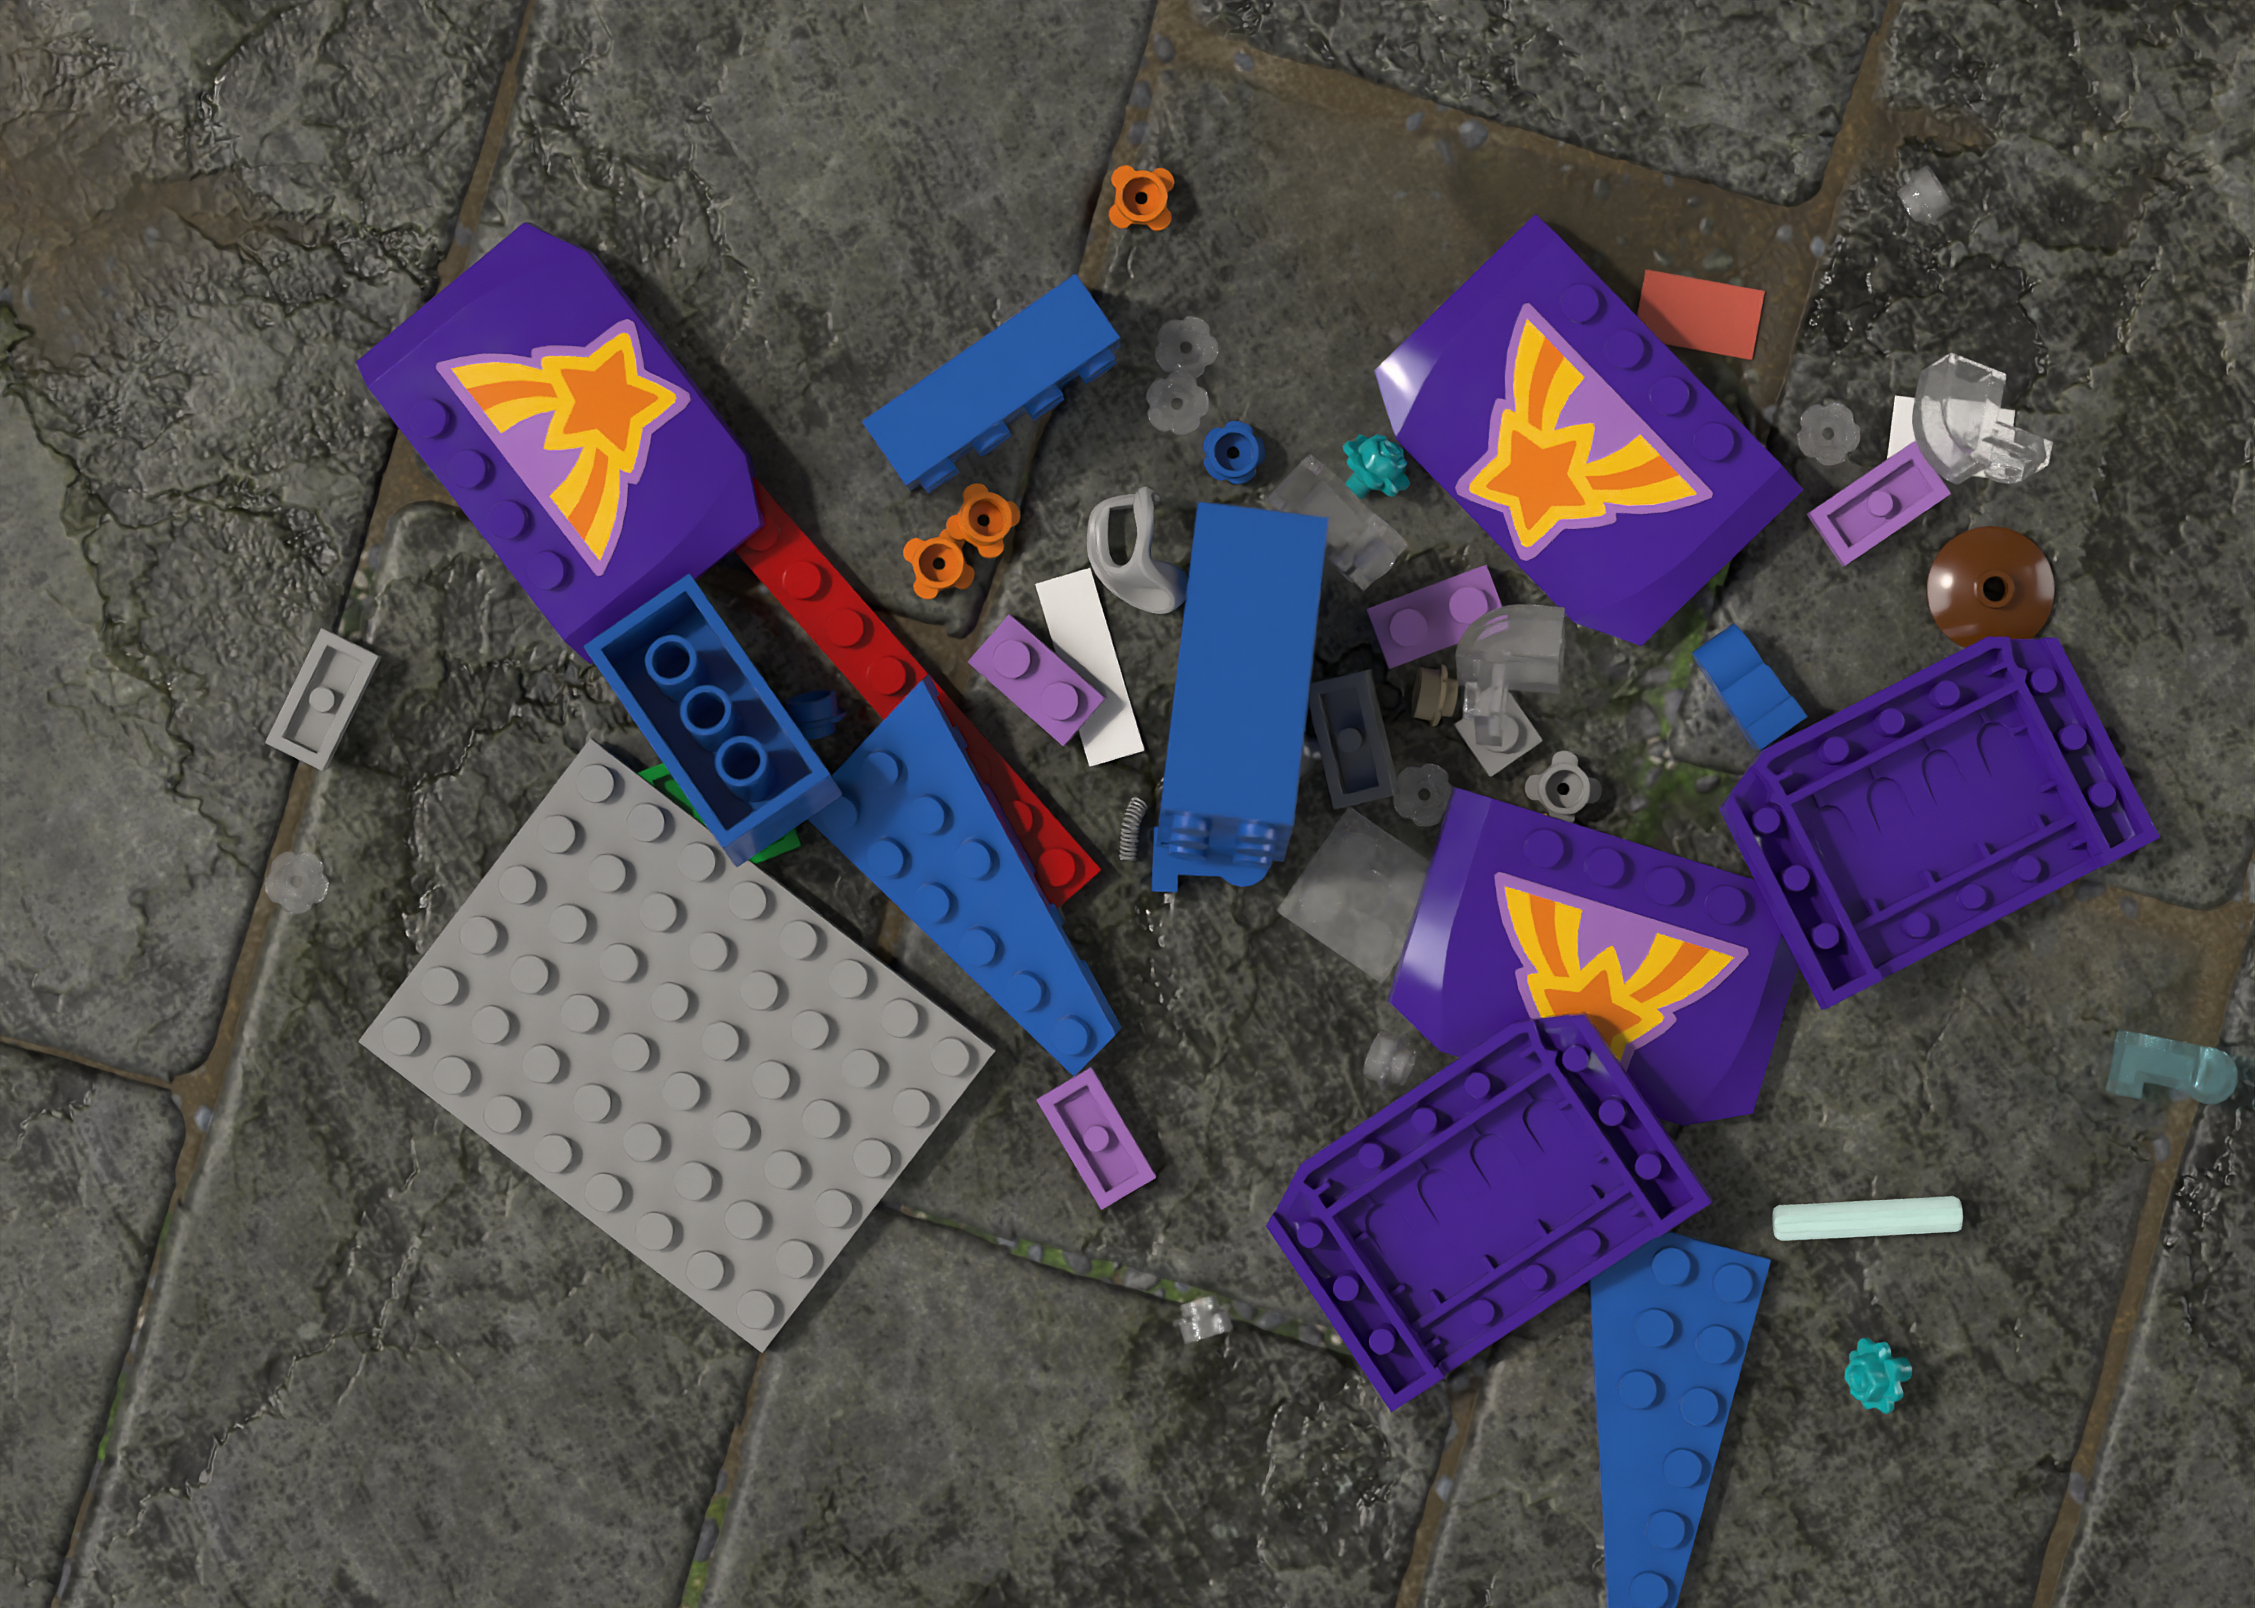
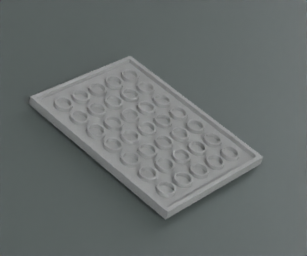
[358,738,996,1353]

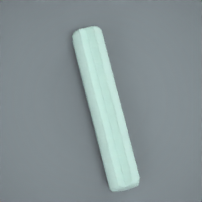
[1772,1196,1963,1241]

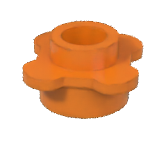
[1109,165,1174,231]
[946,483,1020,558]
[903,529,975,599]

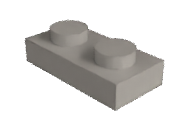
[265,628,382,771]

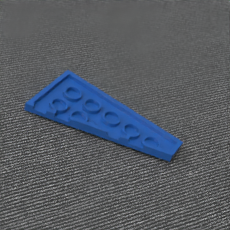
[808,674,1122,1076]

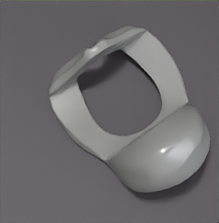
[1087,486,1189,614]

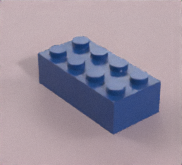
[862,274,1121,494]
[583,574,843,868]

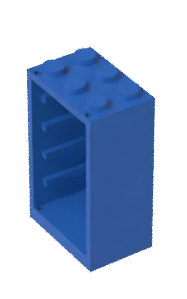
[1156,502,1329,869]

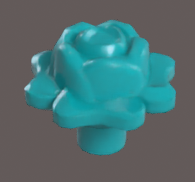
[1342,434,1410,499]
[1845,1337,1912,1414]

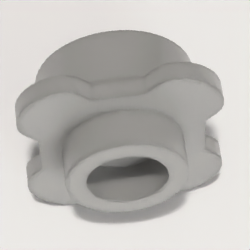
[1525,751,1602,823]

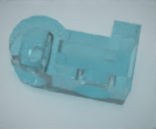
[2106,1029,2238,1104]

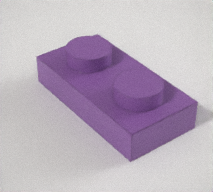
[1807,441,1951,567]
[1366,565,1508,669]
[968,614,1107,746]
[1036,1066,1156,1210]

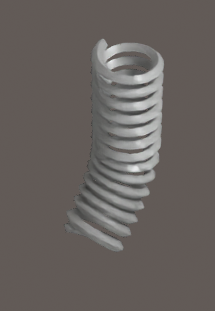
[1119,797,1148,861]

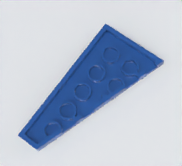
[1588,1231,1771,1608]

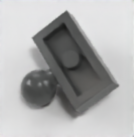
[1299,670,1400,809]

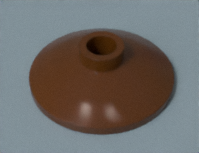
[1926,526,2055,648]

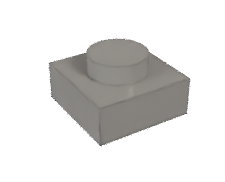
[1453,688,1543,777]

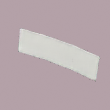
[1035,568,1144,767]

